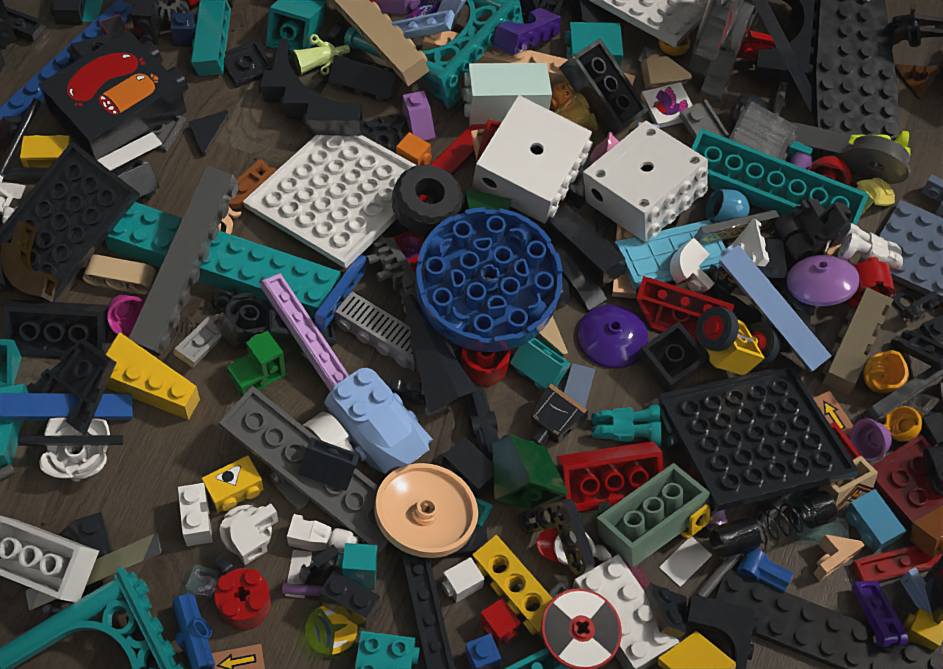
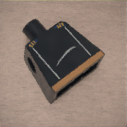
[530,383,588,446]

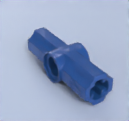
[172,593,215,669]

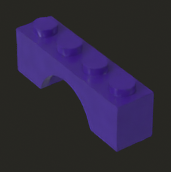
[492,8,561,55]

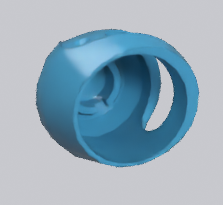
[705,189,750,223]

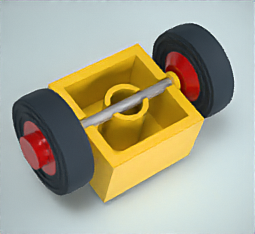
[696,307,781,375]

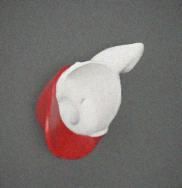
[536,527,612,566]

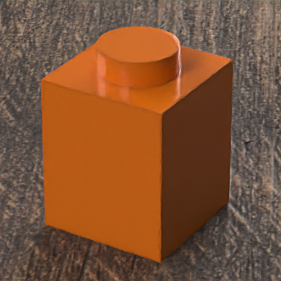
[396,132,432,166]

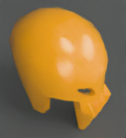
[863,350,909,394]

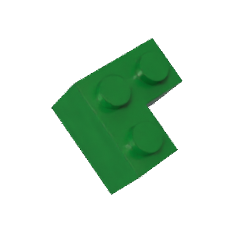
[227,331,286,397]

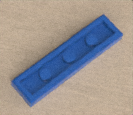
[315,254,367,333]

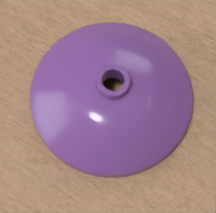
[787,255,859,306]

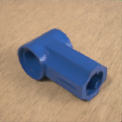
[737,549,793,593]

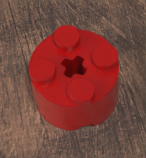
[848,257,895,307]
[460,347,510,387]
[215,568,271,630]

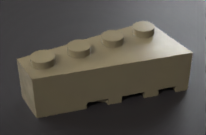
[822,288,894,395]

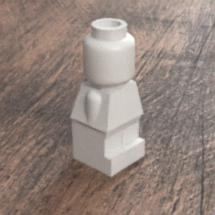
[287,514,359,552]

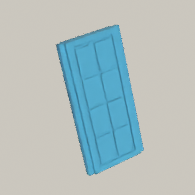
[614,220,726,290]

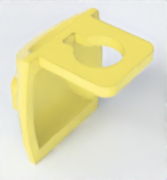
[856,178,895,215]

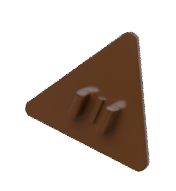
[895,64,940,99]

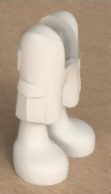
[836,222,903,270]

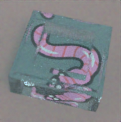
[185,564,221,598]

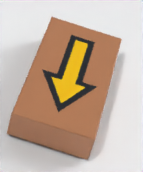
[813,391,853,437]
[212,644,265,669]

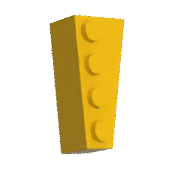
[106,332,200,420]

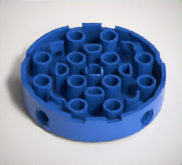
[415,207,563,352]

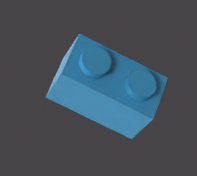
[844,489,906,553]

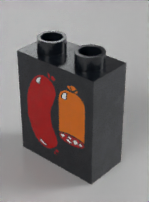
[39,30,189,160]

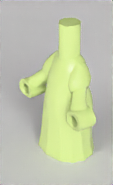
[293,34,350,76]

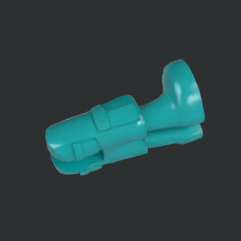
[591,404,661,448]

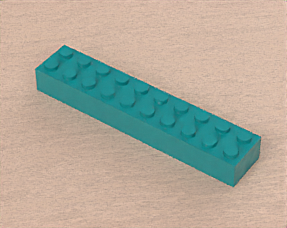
[105,202,341,318]

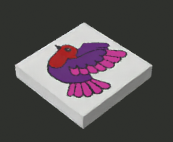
[641,82,693,128]

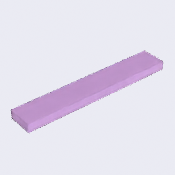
[259,273,349,392]

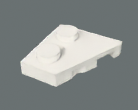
[731,218,769,266]

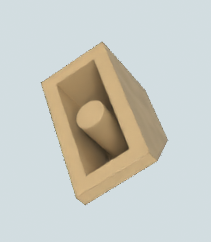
[641,54,692,89]

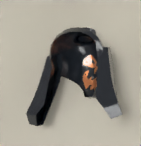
[707,264,778,322]

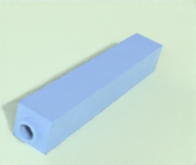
[719,244,831,372]

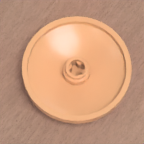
[374,463,478,558]

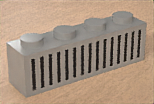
[335,292,416,371]

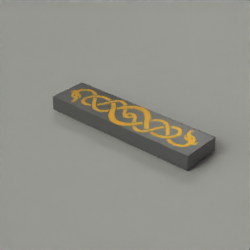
[693,210,779,245]

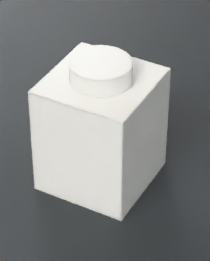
[441,557,484,603]

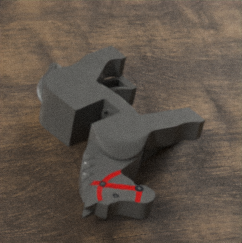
[688,0,760,102]

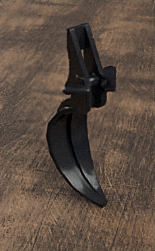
[888,5,943,49]

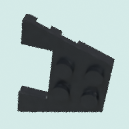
[26,338,117,435]

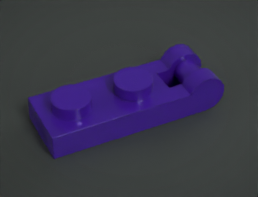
[851,581,908,647]

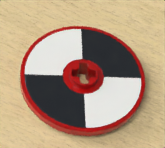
[541,589,622,669]

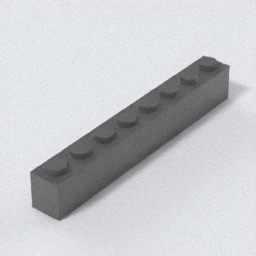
[129,165,238,355]

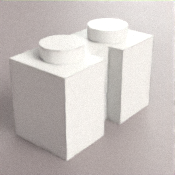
[178,483,213,546]

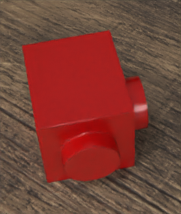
[479,598,521,646]

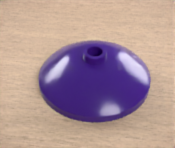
[577,305,648,368]

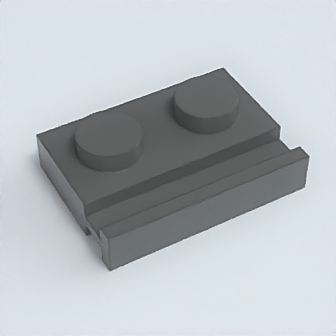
[679,99,729,140]

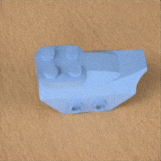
[324,368,433,474]

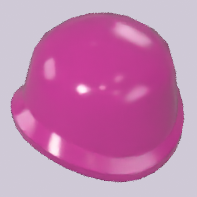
[107,295,145,336]

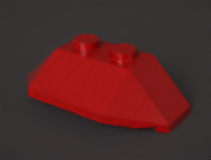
[636,276,734,342]

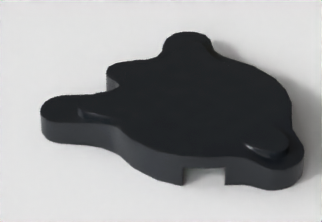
[361,115,407,154]

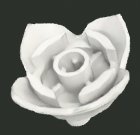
[40,418,110,482]

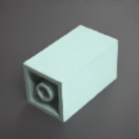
[462,63,552,126]

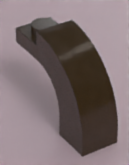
[0,221,58,302]

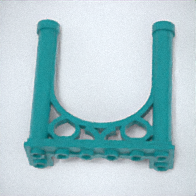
[344,0,524,109]
[0,566,183,669]

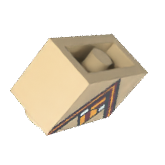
[818,456,878,510]

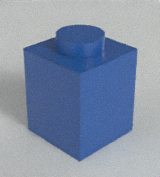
[464,634,501,669]

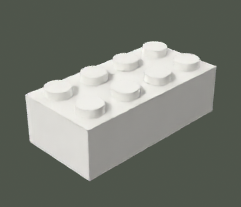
[0,515,99,602]
[572,554,679,669]

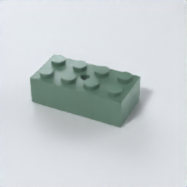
[597,463,710,568]

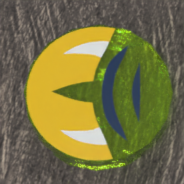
[305,606,359,658]

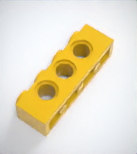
[472,534,553,638]

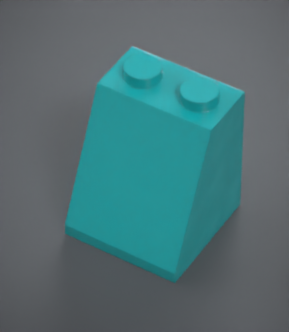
[266,0,328,54]

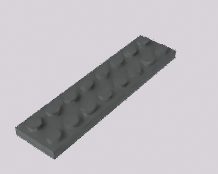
[218,386,389,554]

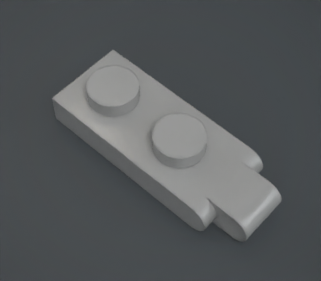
[174,314,224,368]

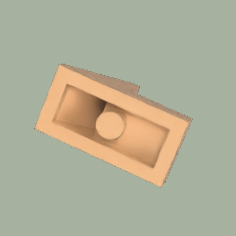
[813,535,864,581]

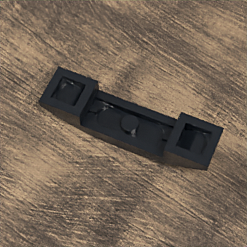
[549,235,607,312]

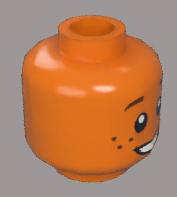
[550,81,579,113]

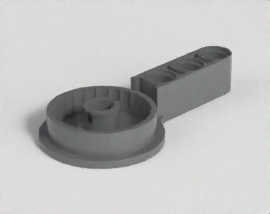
[781,122,910,184]

